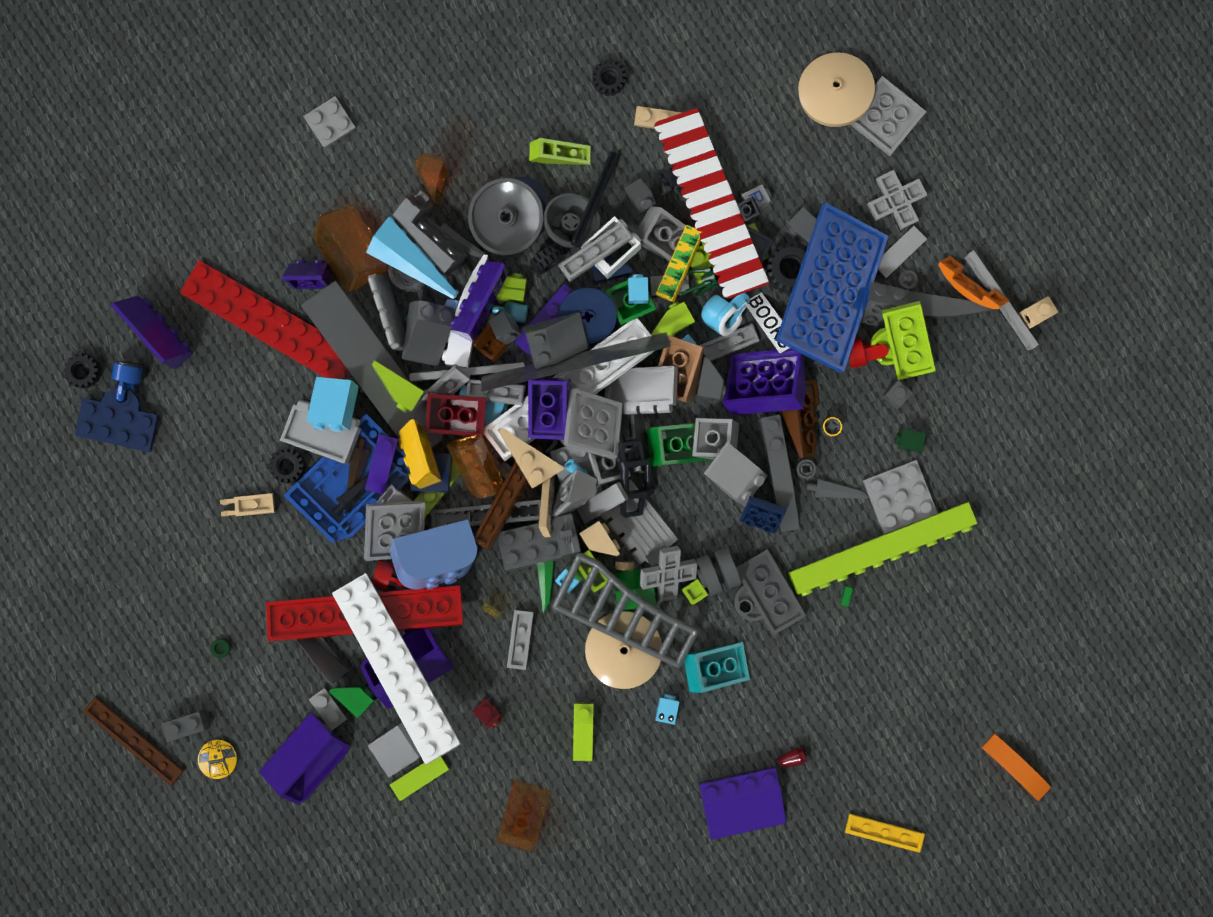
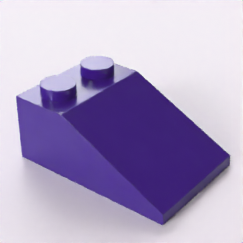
[282,260,330,289]
[528,377,571,440]

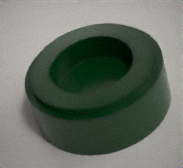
[211,639,231,658]

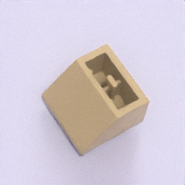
[579,521,621,556]

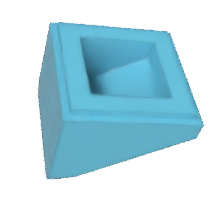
[555,564,583,594]

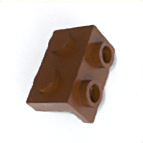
[472,315,512,363]

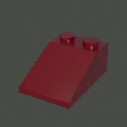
[425,392,486,437]

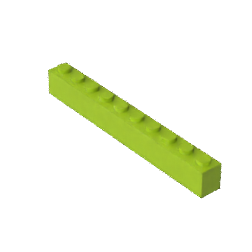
[788,502,977,596]

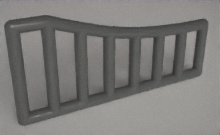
[552,552,699,668]

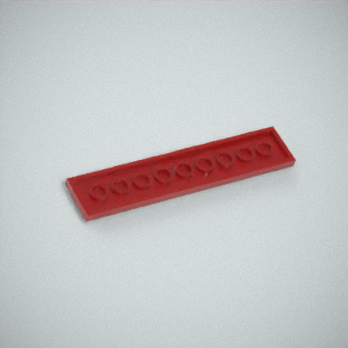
[179,260,352,380]
[266,585,463,642]

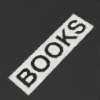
[747,292,789,353]

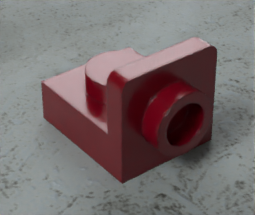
[472,698,502,729]

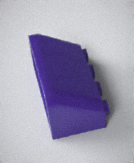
[361,628,454,709]
[259,713,349,804]

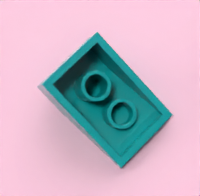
[684,642,750,693]

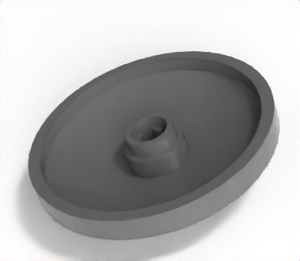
[468,178,544,256]

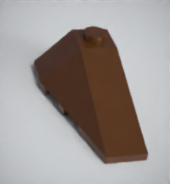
[781,380,819,458]

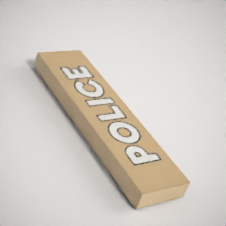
[539,474,556,537]

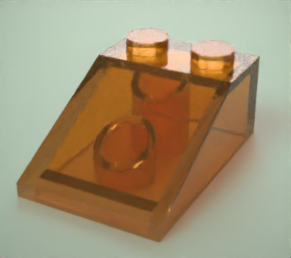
[495,781,551,853]

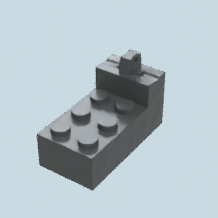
[391,190,468,276]
[497,514,581,573]

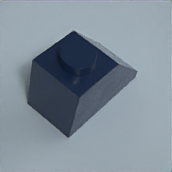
[591,255,632,284]

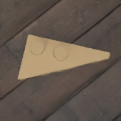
[498,428,564,488]

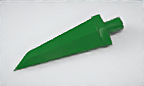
[537,561,554,613]

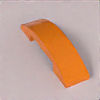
[938,256,1009,309]
[981,734,1051,801]

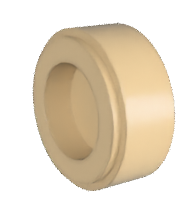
[615,561,635,570]

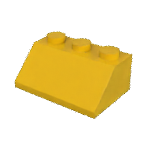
[398,419,441,489]

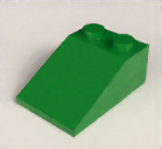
[646,423,711,467]

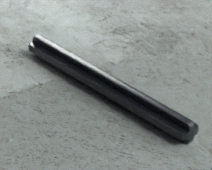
[571,151,619,248]

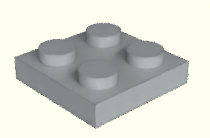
[303,96,356,149]

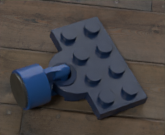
[75,361,159,452]

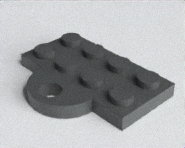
[734,549,806,635]

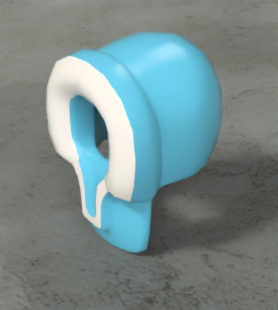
[701,293,750,336]

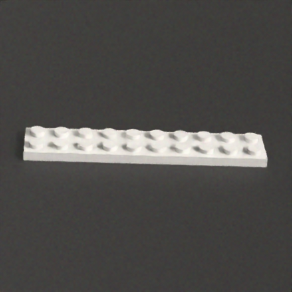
[484,318,654,461]
[332,573,461,765]

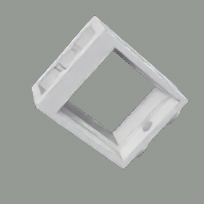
[581,216,641,279]

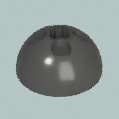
[544,193,600,248]

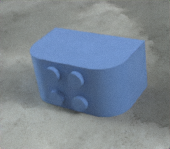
[389,520,477,590]

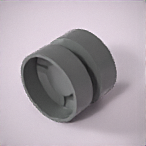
[695,547,741,597]

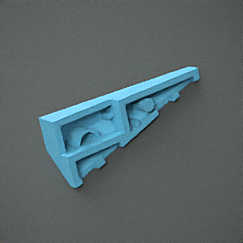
[366,216,459,299]

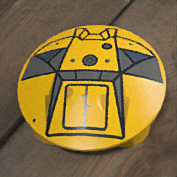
[198,740,237,779]

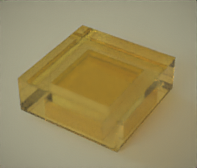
[481,602,502,618]

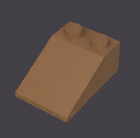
[658,335,704,402]

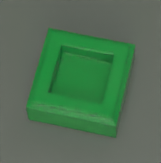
[839,586,853,607]

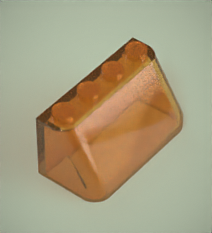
[313,204,390,293]

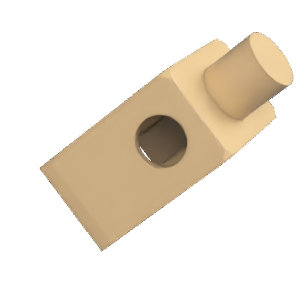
[1018,296,1058,330]

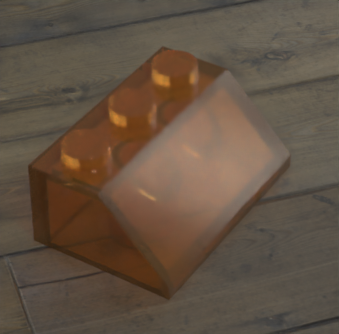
[414,152,449,207]
[446,434,503,499]

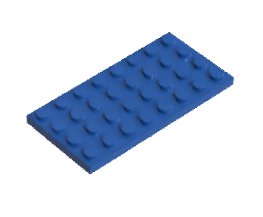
[775,202,889,373]

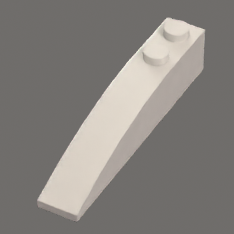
[442,255,489,368]

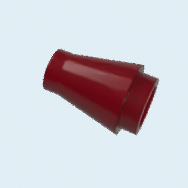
[777,747,807,768]

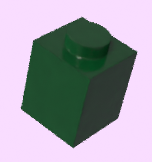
[895,429,926,453]

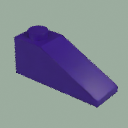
[365,434,398,494]

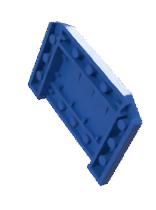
[284,414,411,543]

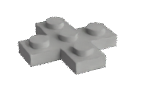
[867,170,927,230]
[640,546,697,602]

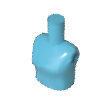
[492,301,529,325]

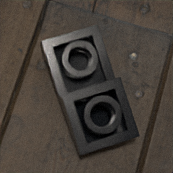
[660,168,689,199]
[737,196,762,223]

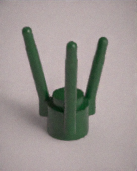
[679,267,720,296]

